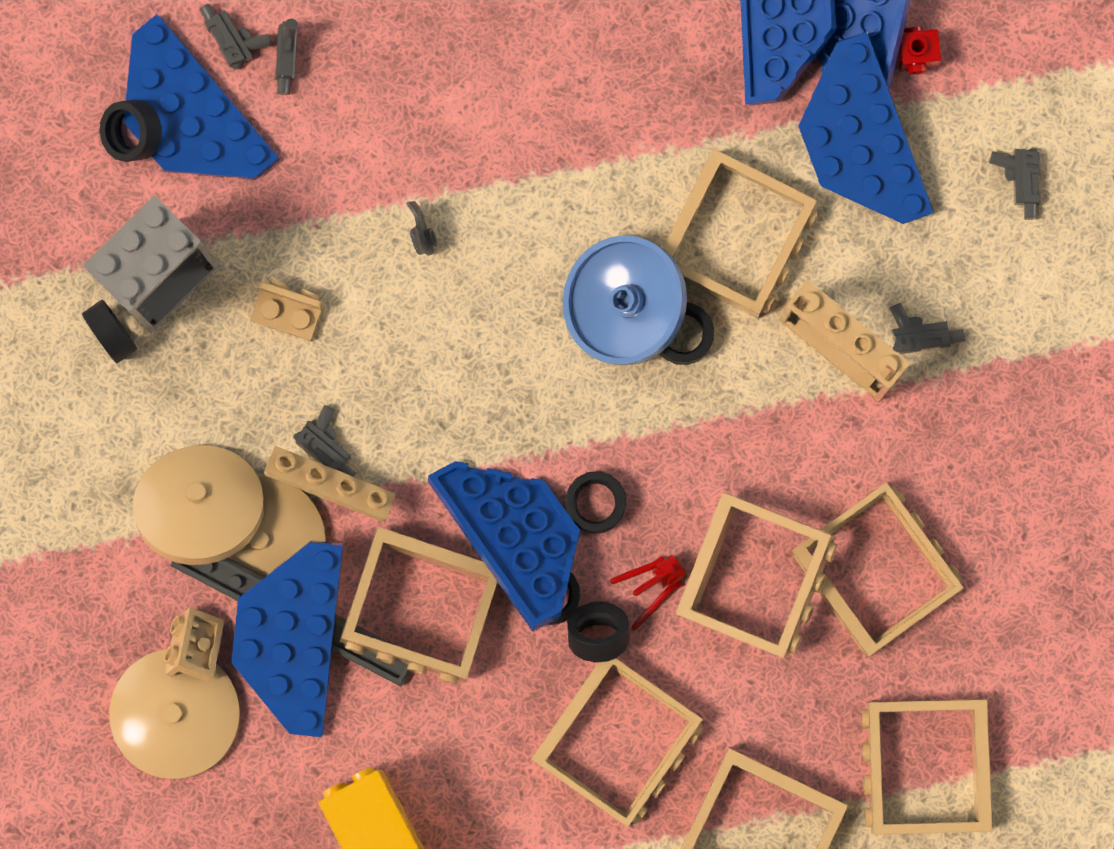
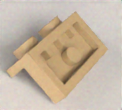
[250,279,324,342]
[164,607,225,682]

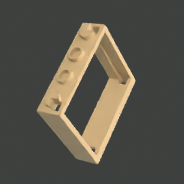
[663,149,819,318]
[779,280,910,402]
[790,482,964,657]
[676,492,838,658]
[339,527,497,685]
[531,658,704,827]
[861,699,992,835]
[680,748,848,849]

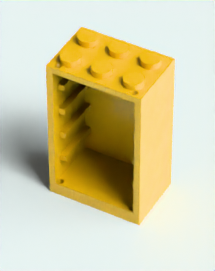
[318,767,425,849]

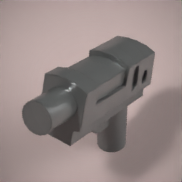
[199,3,271,70]
[274,18,298,95]
[989,148,1041,220]
[890,303,965,354]
[293,405,356,477]

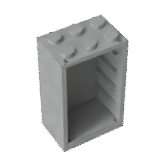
[83,195,219,333]

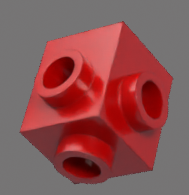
[896,26,941,75]

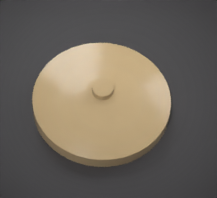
[133,445,264,565]
[222,476,326,602]
[109,649,241,779]

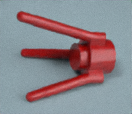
[610,555,686,630]

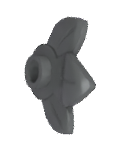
[406,201,437,256]

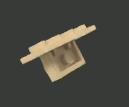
[264,446,396,522]

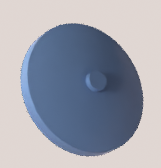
[563,235,687,366]

